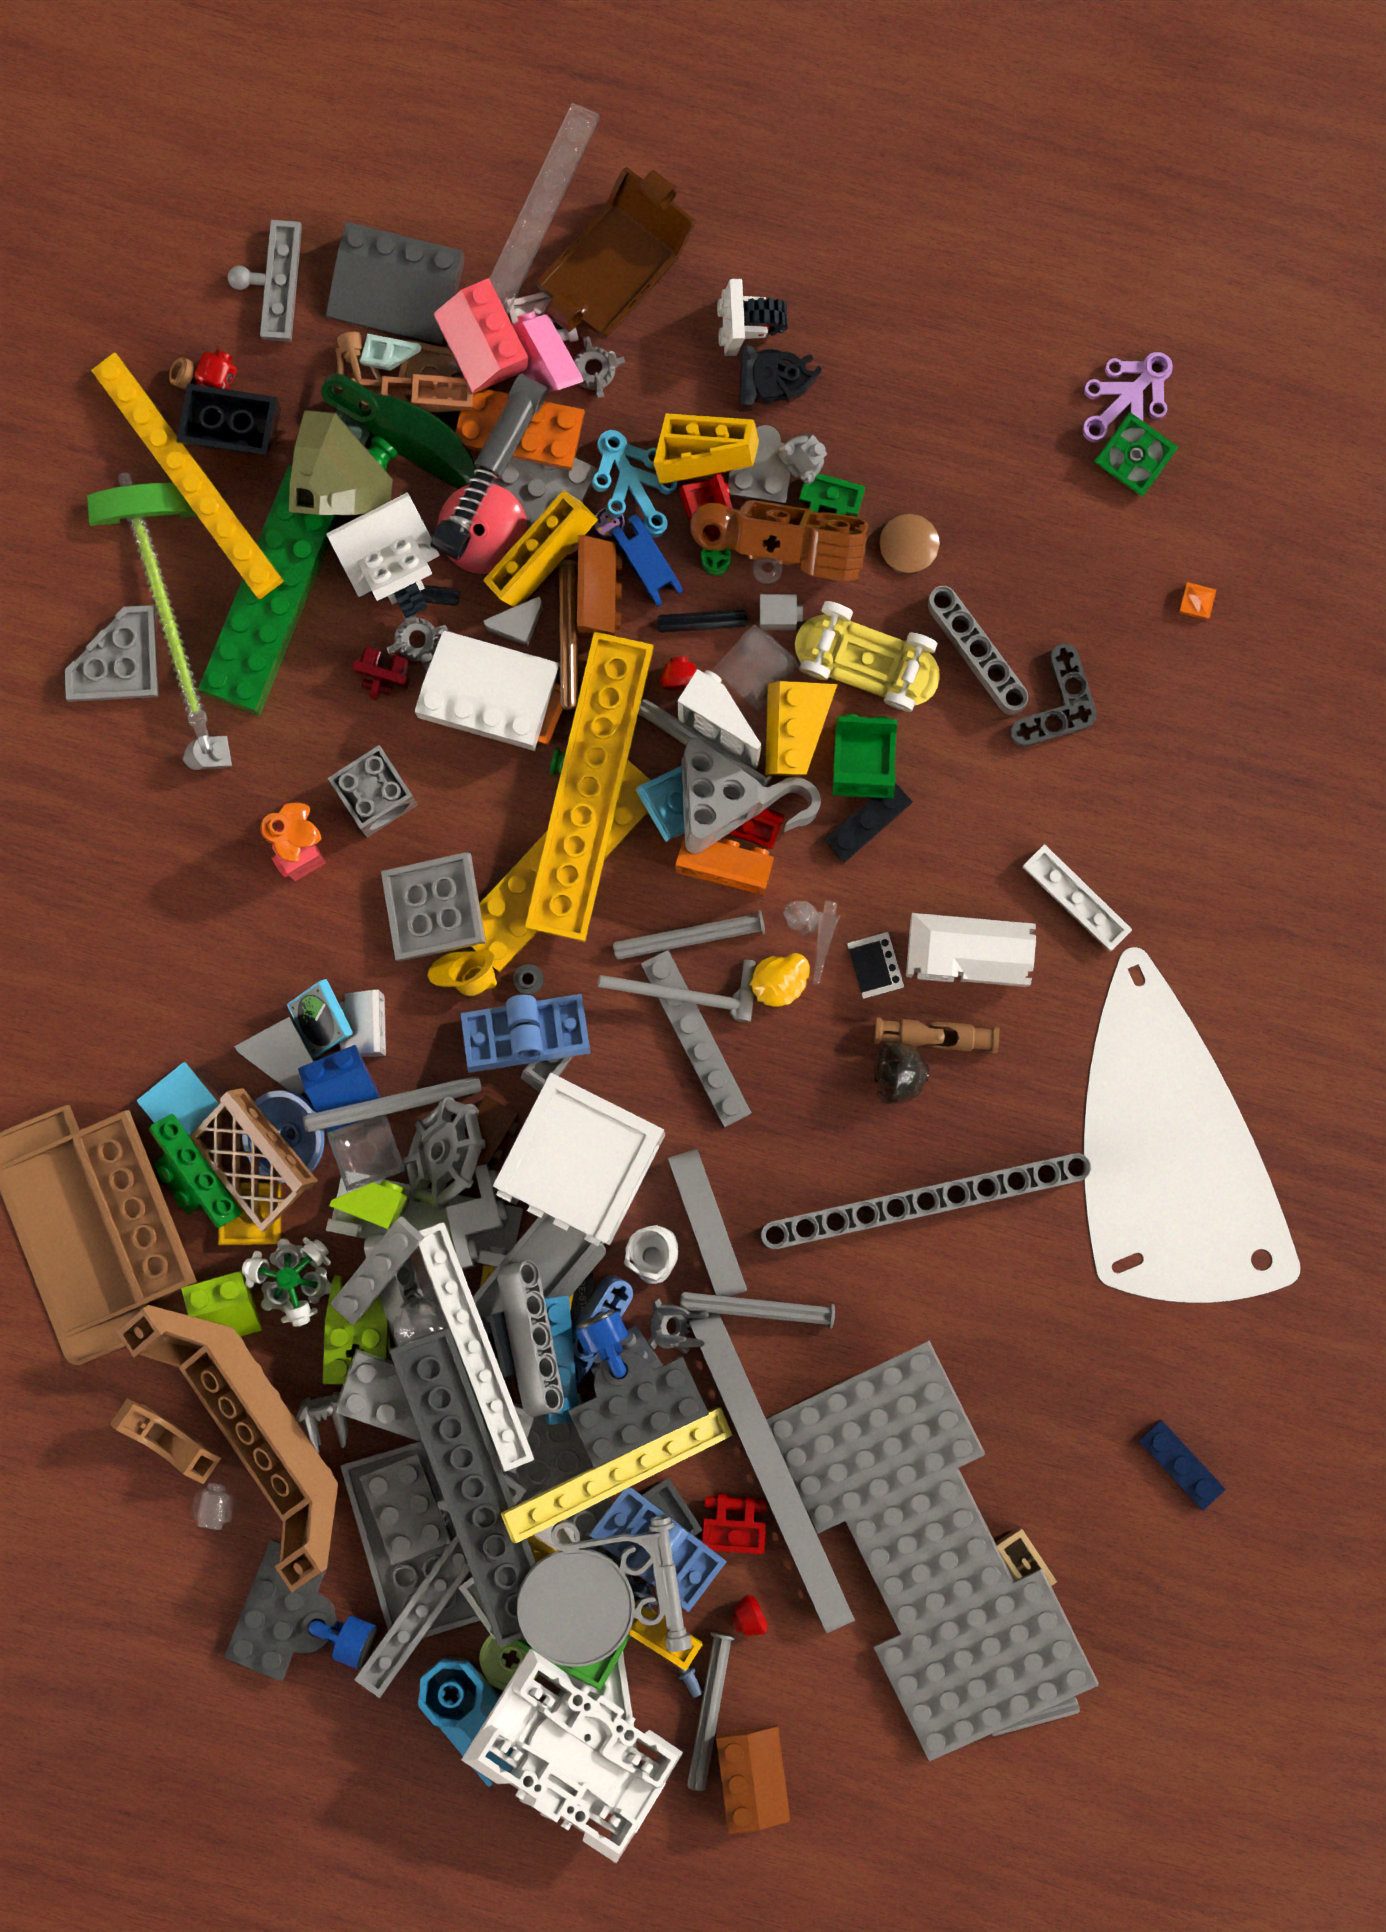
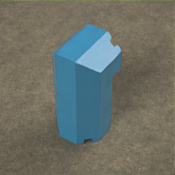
[418,1655,514,1787]

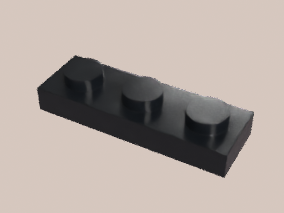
[824,783,913,864]

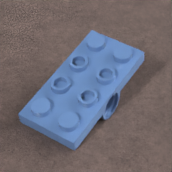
[460,994,591,1073]
[589,1487,727,1612]

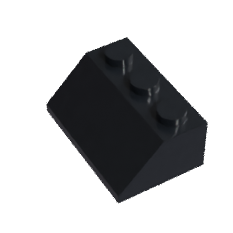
[176,383,281,457]

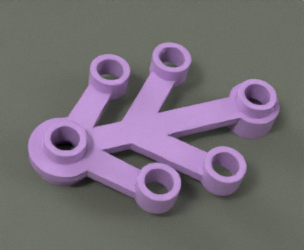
[1082,352,1173,442]

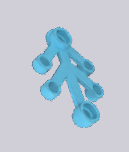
[591,430,677,538]

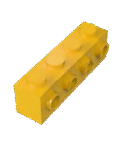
[483,490,598,607]

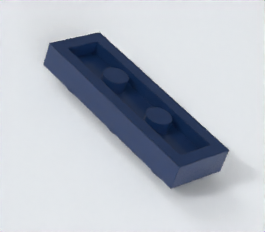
[1138,1420,1226,1511]

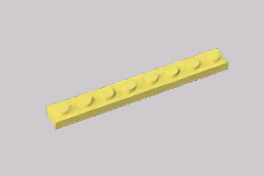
[500,1407,732,1543]

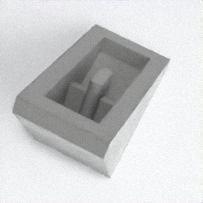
[483,597,543,647]

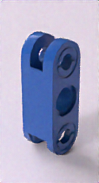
[610,514,683,608]

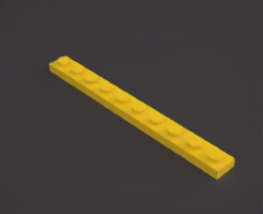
[91,352,284,599]

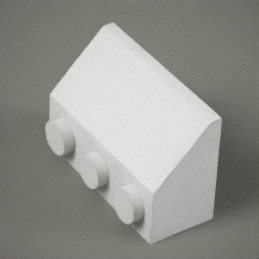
[326,492,440,597]

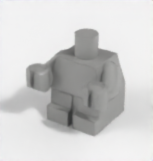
[777,433,828,484]

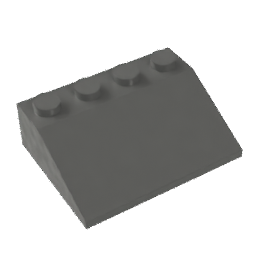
[326,222,465,347]

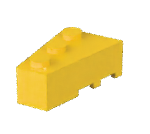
[653,413,759,484]
[765,681,837,776]

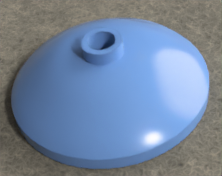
[242,1090,324,1183]

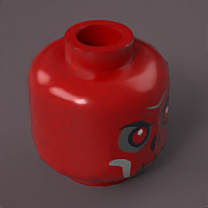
[193,349,238,390]

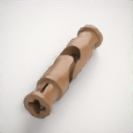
[874,1017,1000,1054]

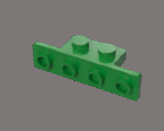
[149,1114,242,1228]

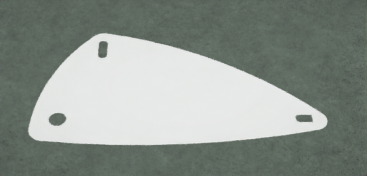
[1084,947,1301,1303]

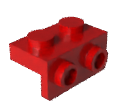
[679,473,733,546]

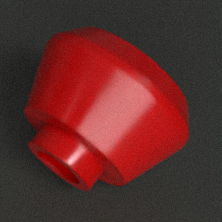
[660,657,697,691]
[730,1595,769,1636]

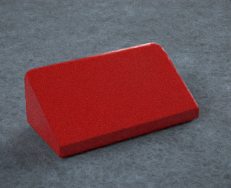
[727,796,784,849]

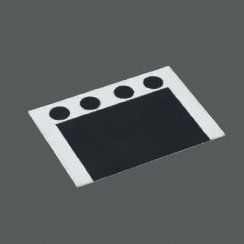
[847,932,904,999]

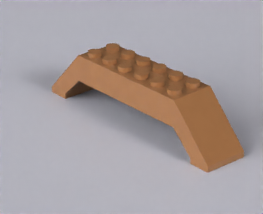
[116,1305,338,1592]

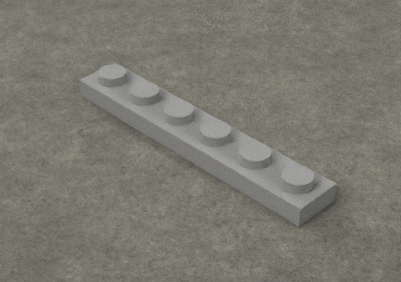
[641,950,752,1128]

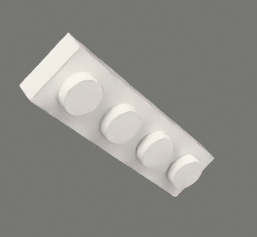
[1022,844,1132,952]

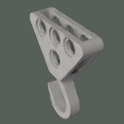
[681,738,821,854]

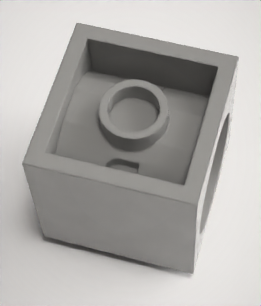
[328,745,418,838]

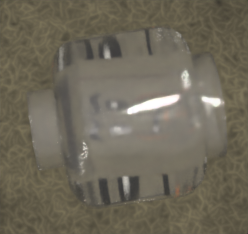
[191,1483,235,1530]

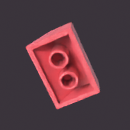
[434,278,528,394]

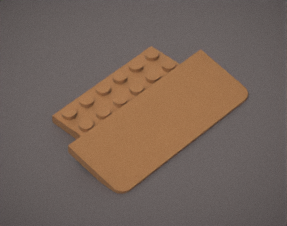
[0,1105,197,1365]

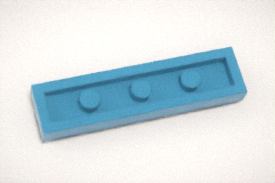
[544,1295,578,1425]

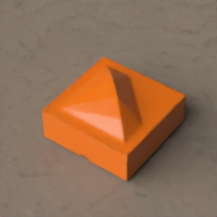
[1179,582,1216,621]

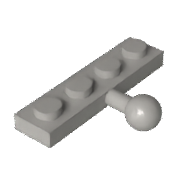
[227,220,302,342]

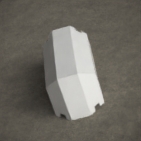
[906,913,1036,987]

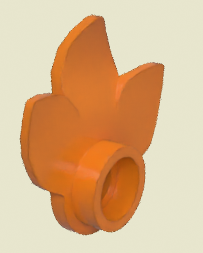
[260,803,322,863]

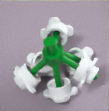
[242,1237,332,1327]

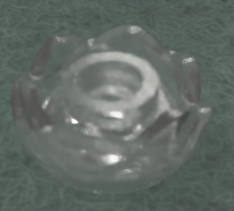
[783,900,818,936]

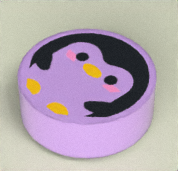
[595,507,625,539]

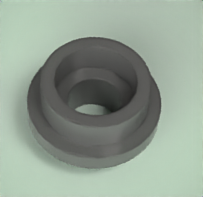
[513,964,544,995]

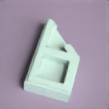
[360,333,422,371]

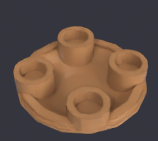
[879,514,940,573]

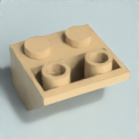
[995,1527,1057,1586]

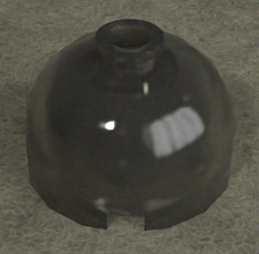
[874,1042,929,1104]

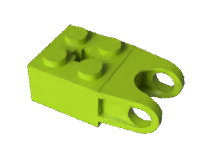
[323,1275,390,1385]

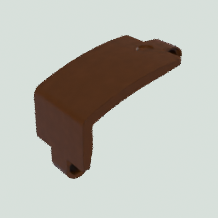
[536,167,696,339]

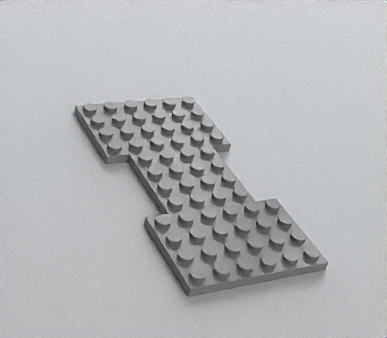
[766,1340,1099,1762]

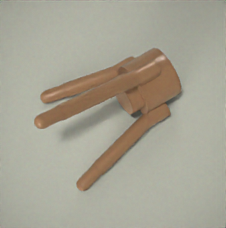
[335,332,382,389]

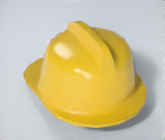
[427,950,497,996]

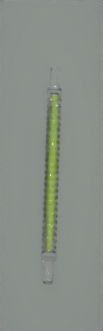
[118,472,213,754]

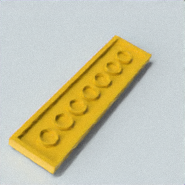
[471,760,651,973]

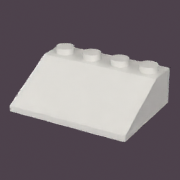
[415,631,560,751]
[678,669,761,770]

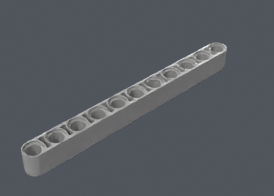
[761,1153,1091,1249]
[689,1312,855,1633]

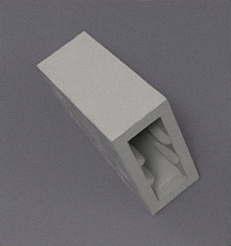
[234,1017,315,1100]

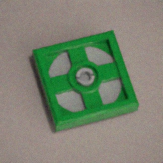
[1093,412,1179,497]

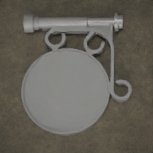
[517,1515,692,1667]

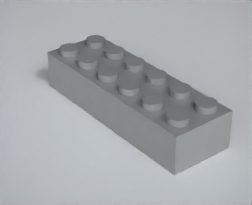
[335,1349,534,1474]

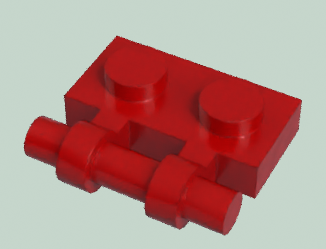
[702,1494,767,1554]

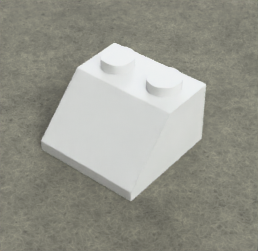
[339,990,386,1057]

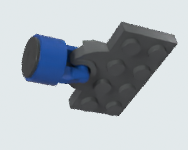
[568,1309,709,1468]
[224,1539,378,1681]

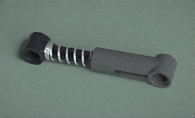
[430,374,549,560]

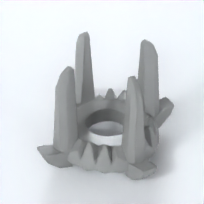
[573,336,625,398]
[387,614,448,670]
[648,1298,709,1354]
[296,1392,348,1453]

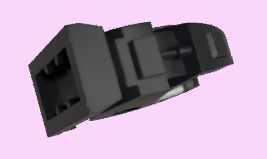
[739,345,822,412]

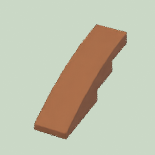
[352,374,473,412]

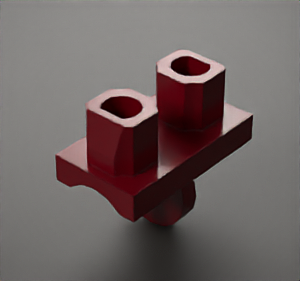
[352,647,410,701]

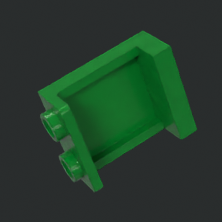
[832,714,898,799]

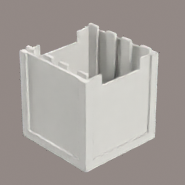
[493,1073,665,1246]

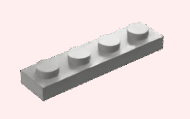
[330,1216,425,1325]

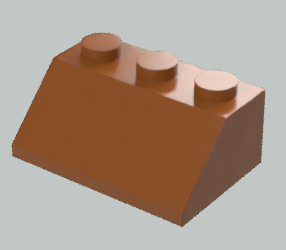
[577,535,623,638]
[716,1725,790,1835]

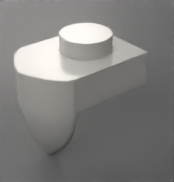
[182,736,232,770]

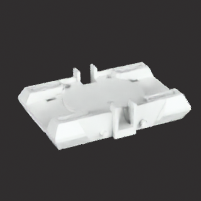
[461,1649,683,1863]

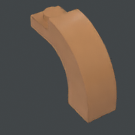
[109,1398,221,1484]

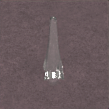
[813,901,840,985]

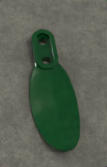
[321,374,477,489]

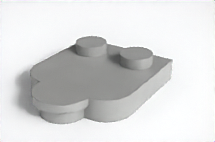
[728,425,791,505]

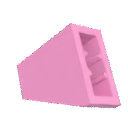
[512,311,583,392]

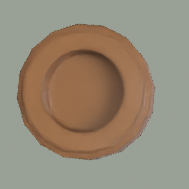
[169,357,197,390]

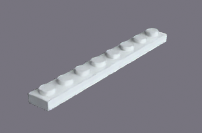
[418,1222,534,1472]

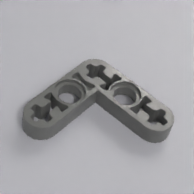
[1010,643,1097,748]

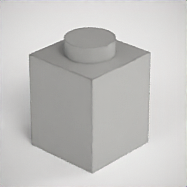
[760,594,803,631]

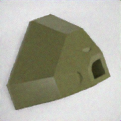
[289,410,393,515]

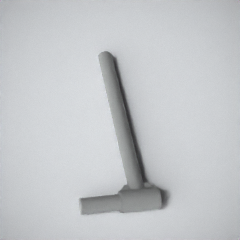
[597,960,756,1023]

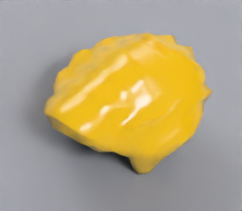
[750,953,810,1007]

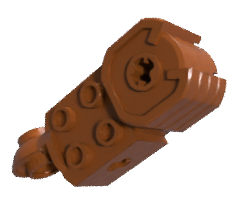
[690,500,869,582]

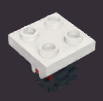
[717,279,788,356]
[357,534,432,619]

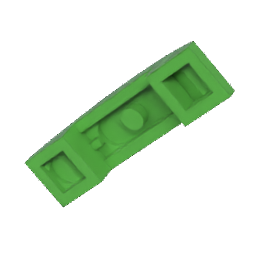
[87,483,198,526]

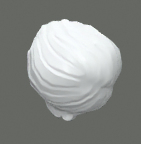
[624,1225,678,1284]

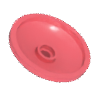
[438,483,528,574]

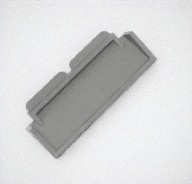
[473,1212,606,1316]

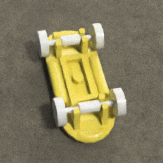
[795,601,940,712]

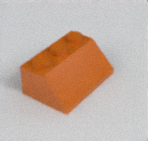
[676,836,774,896]

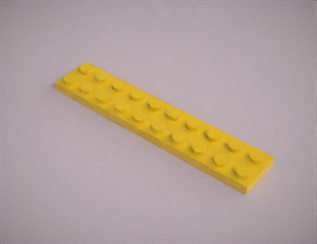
[525,632,654,942]

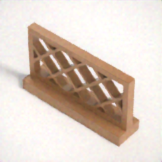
[189,1088,318,1232]

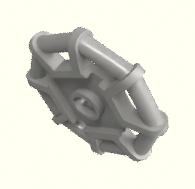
[403,1097,486,1210]

